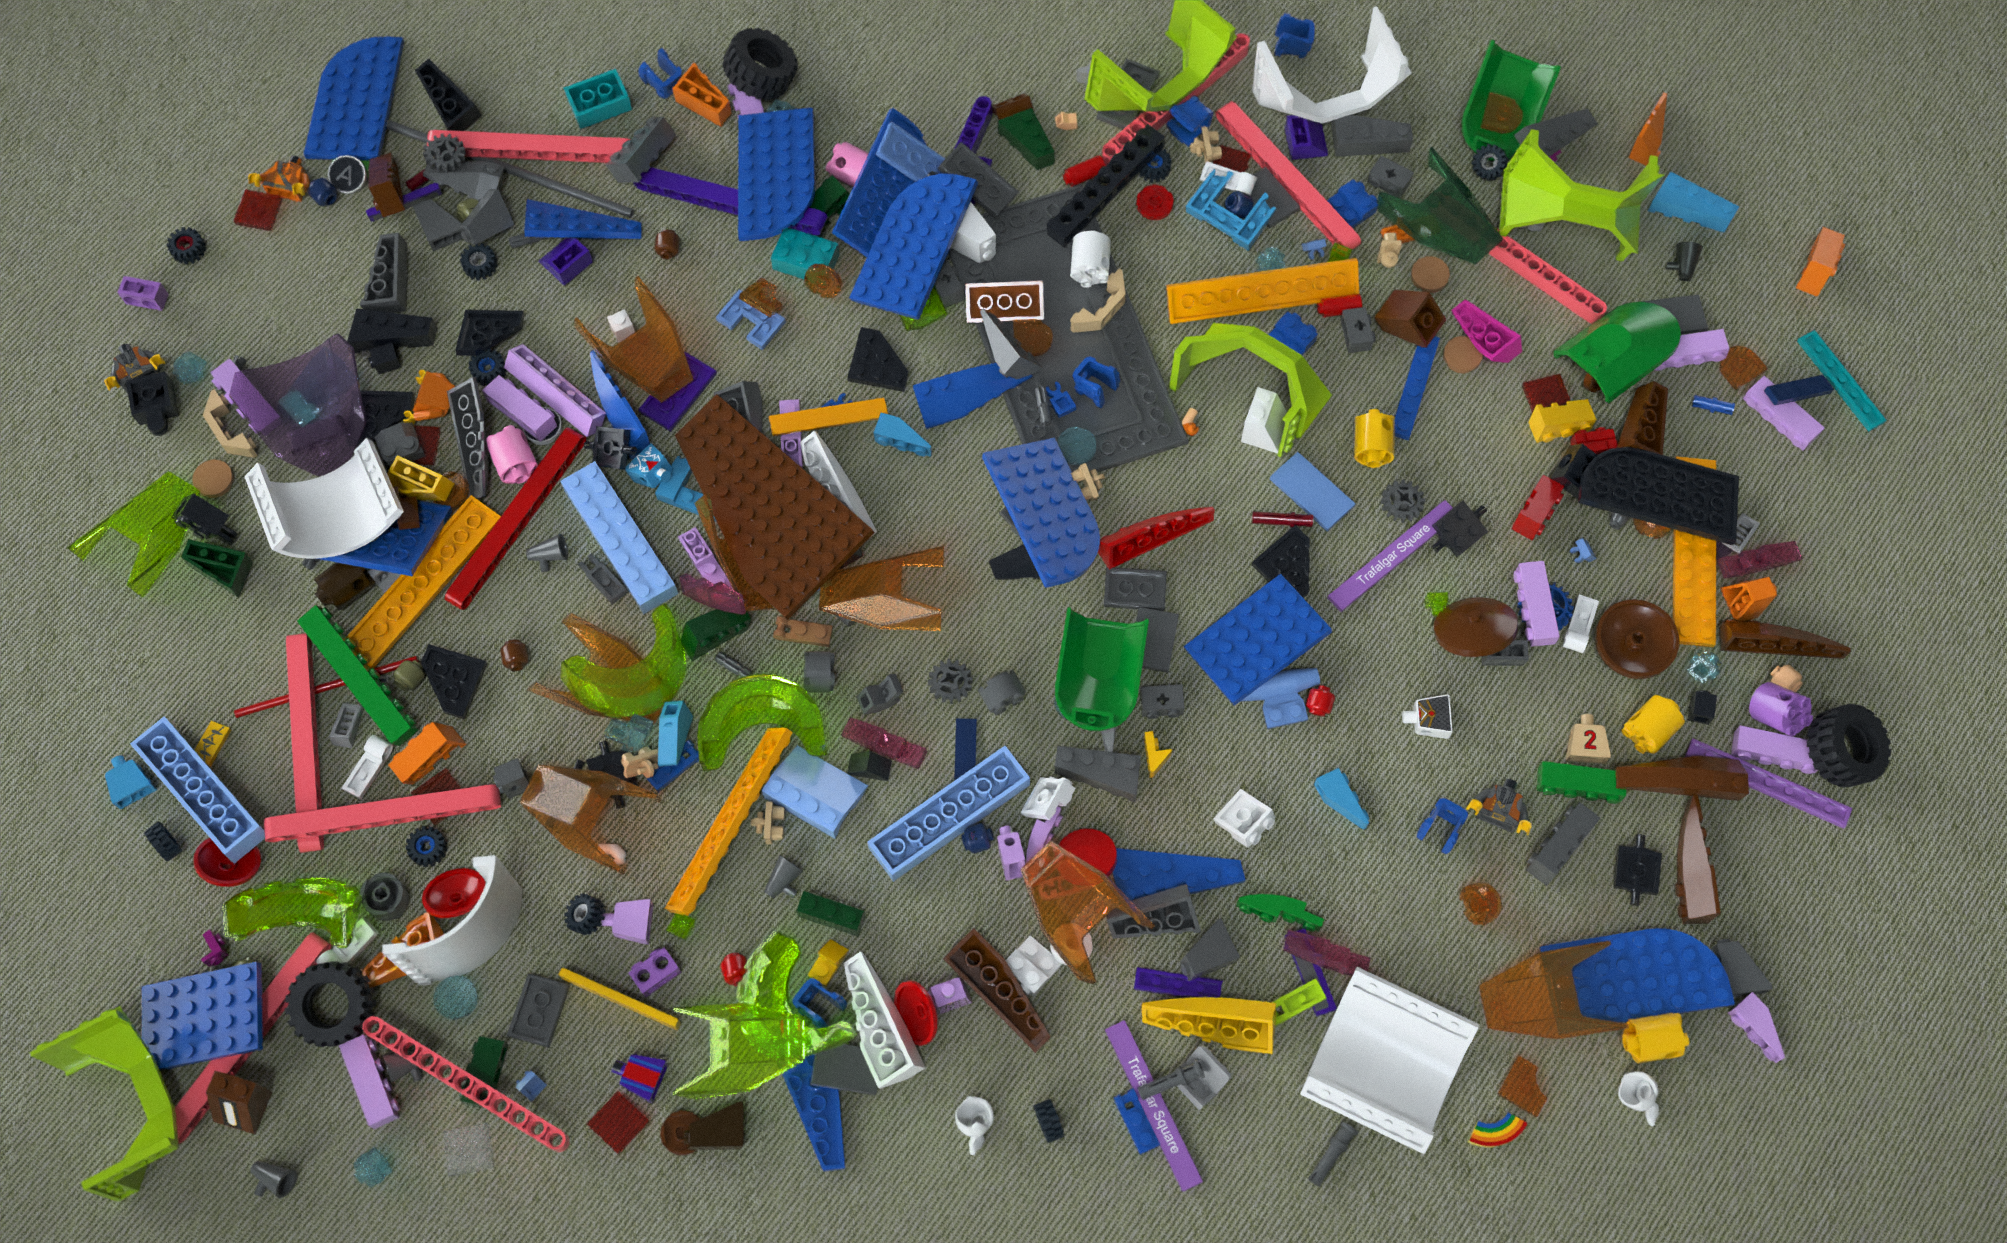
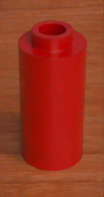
[1063,155,1105,187]
[1317,294,1362,318]

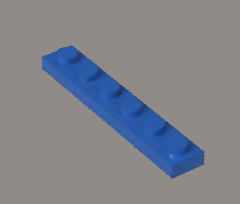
[1395,336,1440,441]

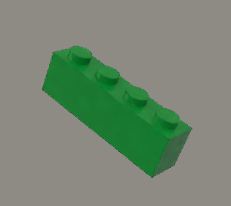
[1537,761,1626,804]

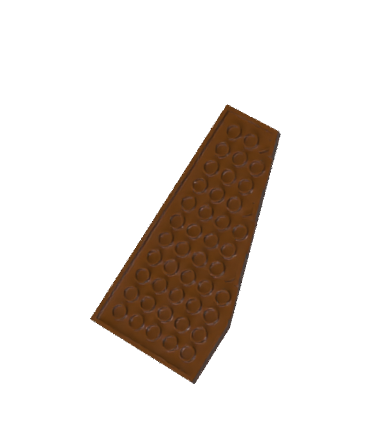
[675,394,875,620]

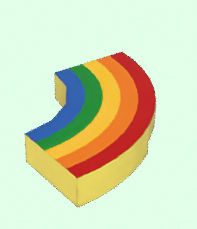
[1468,1112,1528,1148]

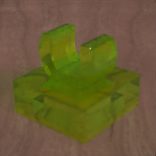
[1424,592,1449,616]
[666,914,696,941]

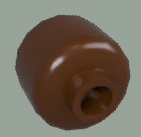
[654,229,680,259]
[500,639,529,671]

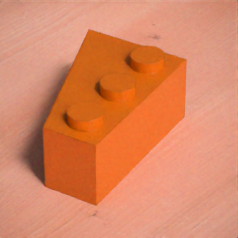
[672,63,732,127]
[1796,227,1845,297]
[1720,577,1777,622]
[388,722,467,785]

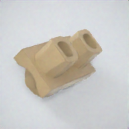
[1190,126,1222,164]
[1377,233,1402,268]
[1071,463,1105,502]
[621,746,658,778]
[750,802,785,844]

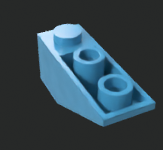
[874,413,932,457]
[658,701,693,766]
[1314,768,1369,830]

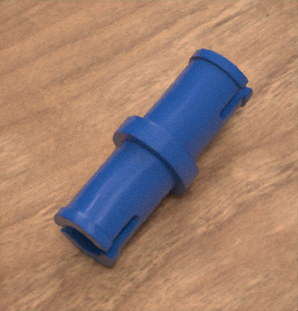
[1692,395,1735,415]

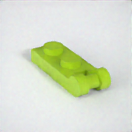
[1272,979,1327,1027]

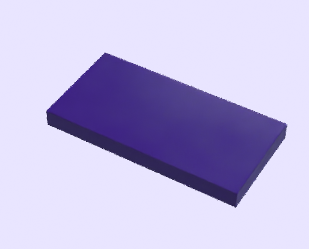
[638,352,717,432]

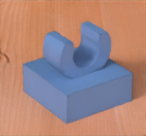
[1302,239,1326,260]
[1570,538,1597,563]
[515,1071,547,1102]

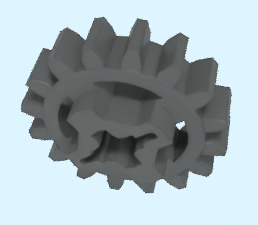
[423,133,466,173]
[1381,479,1425,523]
[928,659,973,704]

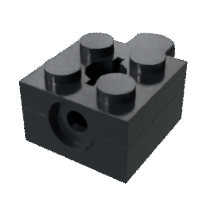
[126,371,179,436]
[1551,443,1597,499]
[171,493,238,545]

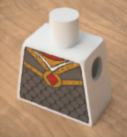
[1402,695,1452,739]

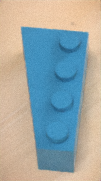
[1648,172,1739,232]

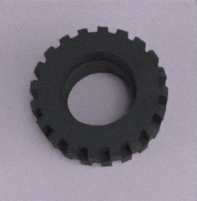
[723,28,798,100]
[1807,704,1891,788]
[284,961,376,1047]

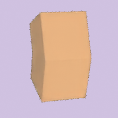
[1055,112,1077,130]

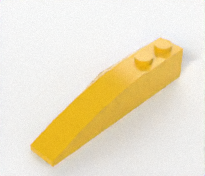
[1142,997,1276,1054]

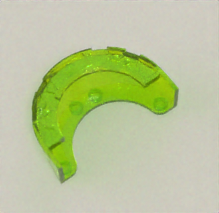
[560,603,686,718]
[697,674,828,771]
[222,878,361,948]
[736,931,857,1061]

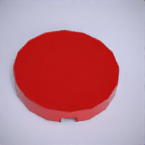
[1136,184,1174,220]

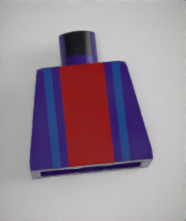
[612,1054,669,1104]

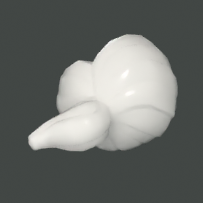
[1619,1072,1659,1126]
[955,1096,994,1155]

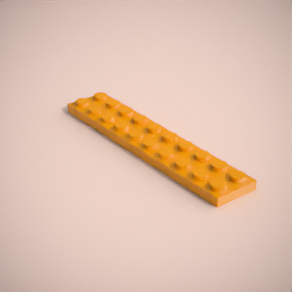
[1166,258,1359,324]
[1673,456,1716,648]
[346,495,501,669]
[664,728,793,916]

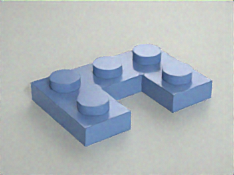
[716,289,786,350]

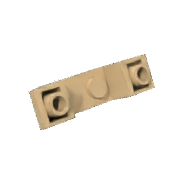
[1070,268,1126,333]
[203,389,258,458]

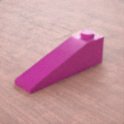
[1451,299,1522,363]

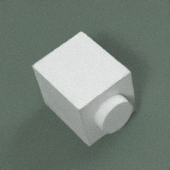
[607,309,636,343]

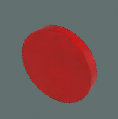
[1055,829,1117,886]

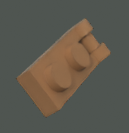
[773,617,833,647]

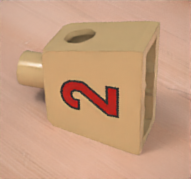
[1566,714,1611,764]

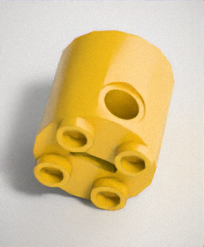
[1354,409,1395,468]
[1621,695,1685,754]
[1622,1013,1689,1064]

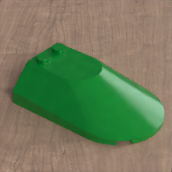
[1462,39,1561,162]
[1554,302,1681,404]
[1055,607,1149,731]

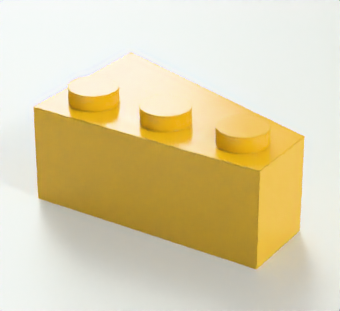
[1528,399,1597,443]
[387,455,455,501]

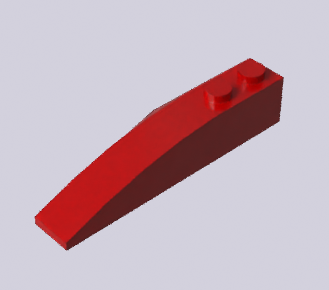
[1098,506,1215,570]

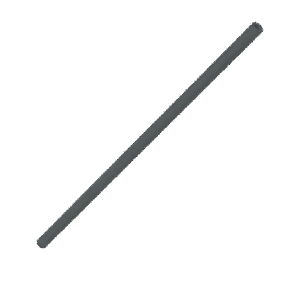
[386,120,634,218]

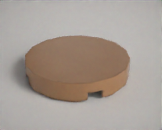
[1411,256,1450,293]
[1443,336,1483,374]
[192,460,234,498]

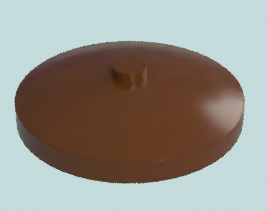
[1434,597,1518,657]
[1595,599,1680,679]

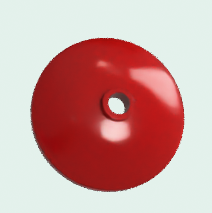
[193,838,261,887]
[422,868,486,918]
[894,980,938,1046]

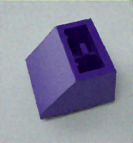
[1284,115,1328,160]
[538,238,593,286]

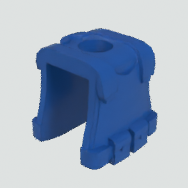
[1274,13,1315,58]
[638,48,682,99]
[1166,95,1213,147]
[1073,356,1120,409]
[1417,798,1468,854]
[793,978,847,1034]

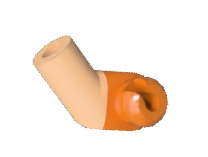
[1182,408,1199,436]

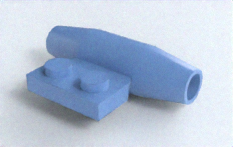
[1242,668,1320,729]

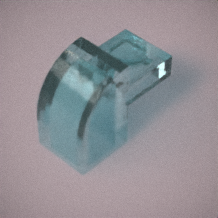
[278,389,319,428]
[604,714,654,752]

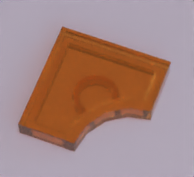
[739,277,782,318]
[1497,1056,1547,1118]

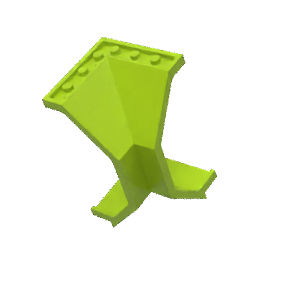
[1084,0,1238,112]
[1499,129,1664,262]
[1169,323,1332,458]
[30,1006,179,1202]

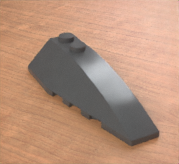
[447,377,488,500]

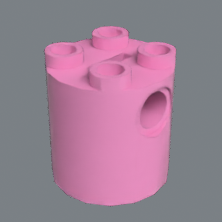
[825,142,869,187]
[486,425,538,484]

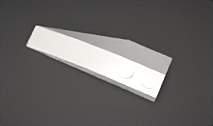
[800,431,877,537]
[844,952,926,1088]

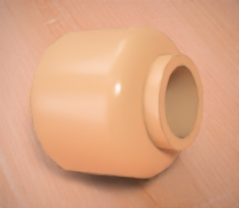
[1770,665,1803,692]

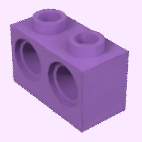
[117,276,169,311]
[628,947,682,998]

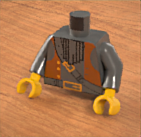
[104,344,166,393]
[1466,779,1532,835]

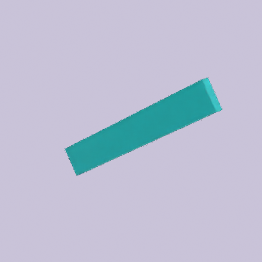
[1797,330,1887,432]

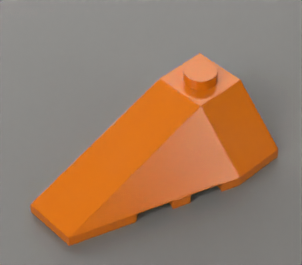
[1628,92,1667,166]
[361,912,444,987]

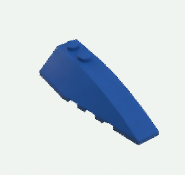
[590,350,650,460]
[913,363,1033,429]

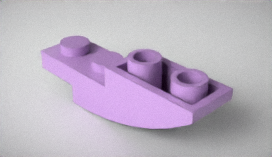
[779,399,803,469]
[678,527,735,600]
[1026,806,1063,891]

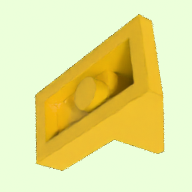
[1144,731,1172,778]
[808,939,849,987]

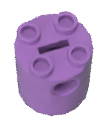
[1749,682,1813,736]

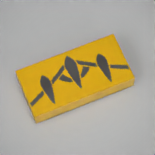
[195,721,232,767]

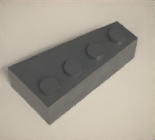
[1514,108,1598,157]
[1331,115,1413,157]
[1055,746,1141,803]

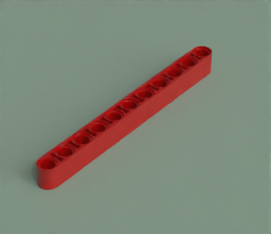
[444,427,586,610]

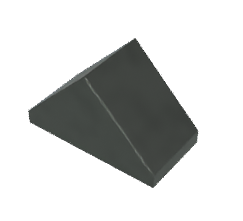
[847,751,892,781]

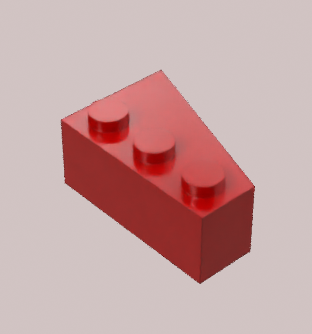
[1511,475,1564,541]

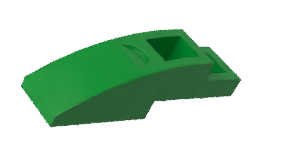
[1236,894,1324,932]

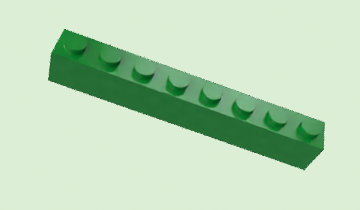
[297,605,419,747]

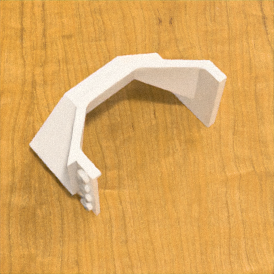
[1252,6,1412,123]

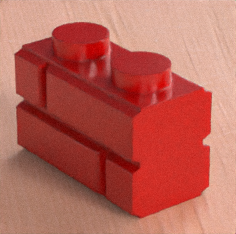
[1570,427,1618,455]

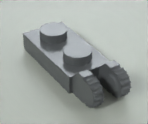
[578,554,628,605]

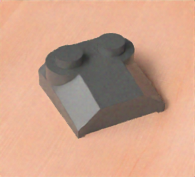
[375,423,425,471]

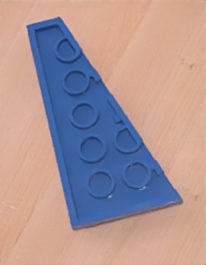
[525,199,641,239]
[1112,848,1246,904]
[769,1035,846,1172]

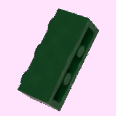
[796,891,866,937]
[459,1036,509,1109]

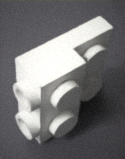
[1020,776,1075,820]
[1214,789,1275,848]
[1006,935,1062,997]

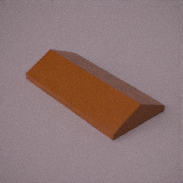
[965,281,1044,323]

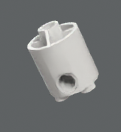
[1070,231,1111,288]

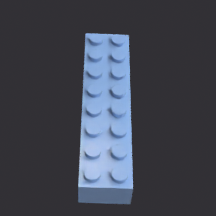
[560,461,678,614]
[130,717,265,864]
[867,746,1030,882]

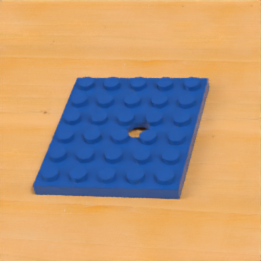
[315,497,452,576]

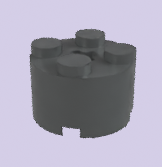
[804,651,835,693]
[978,670,1026,716]
[360,873,409,921]

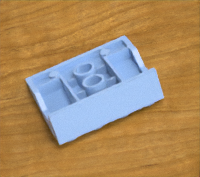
[762,745,868,839]

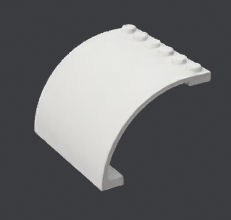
[245,438,404,559]
[383,855,523,985]
[1301,967,1479,1154]

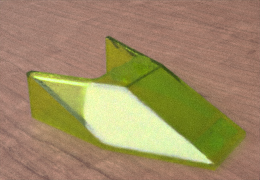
[67,471,201,598]
[673,1003,805,1100]

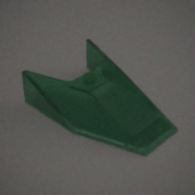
[1378,146,1503,264]

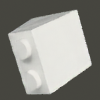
[950,202,996,263]
[1241,387,1287,454]

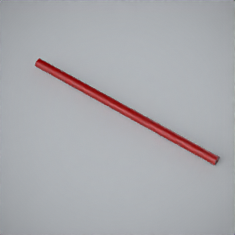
[234,656,418,718]

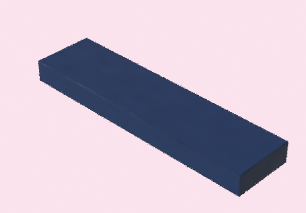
[1764,375,1834,406]
[954,719,977,781]

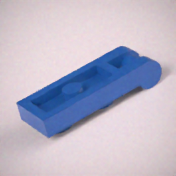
[645,740,704,793]
[1113,1088,1160,1155]

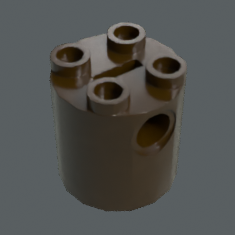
[314,562,376,611]

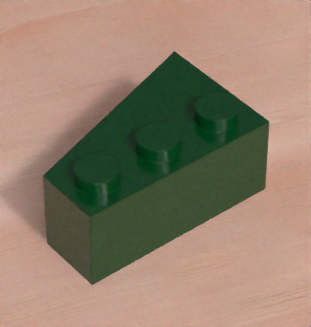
[998,108,1055,171]
[808,175,850,235]
[181,539,253,598]
[680,600,751,661]

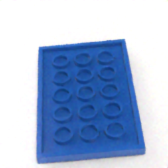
[1184,574,1332,706]
[142,962,263,1071]

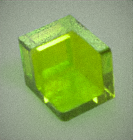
[1327,242,1353,262]

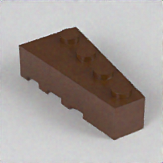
[368,153,405,217]
[1617,381,1668,455]

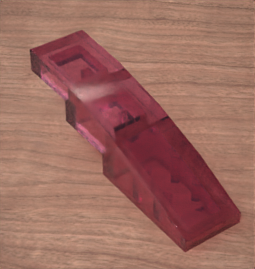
[1717,541,1803,579]
[679,573,745,615]
[841,717,928,769]
[1283,930,1371,976]

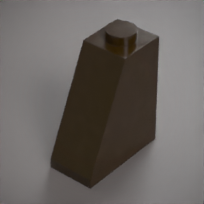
[683,1101,743,1150]

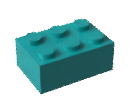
[564,68,632,129]
[771,227,840,286]

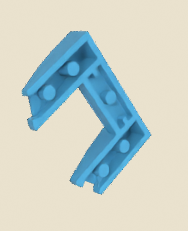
[1186,169,1276,251]
[655,456,717,522]

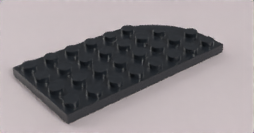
[1578,447,1739,545]

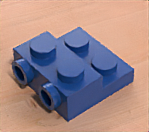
[1327,179,1378,228]
[1268,311,1318,356]

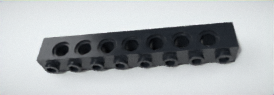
[1047,124,1165,248]

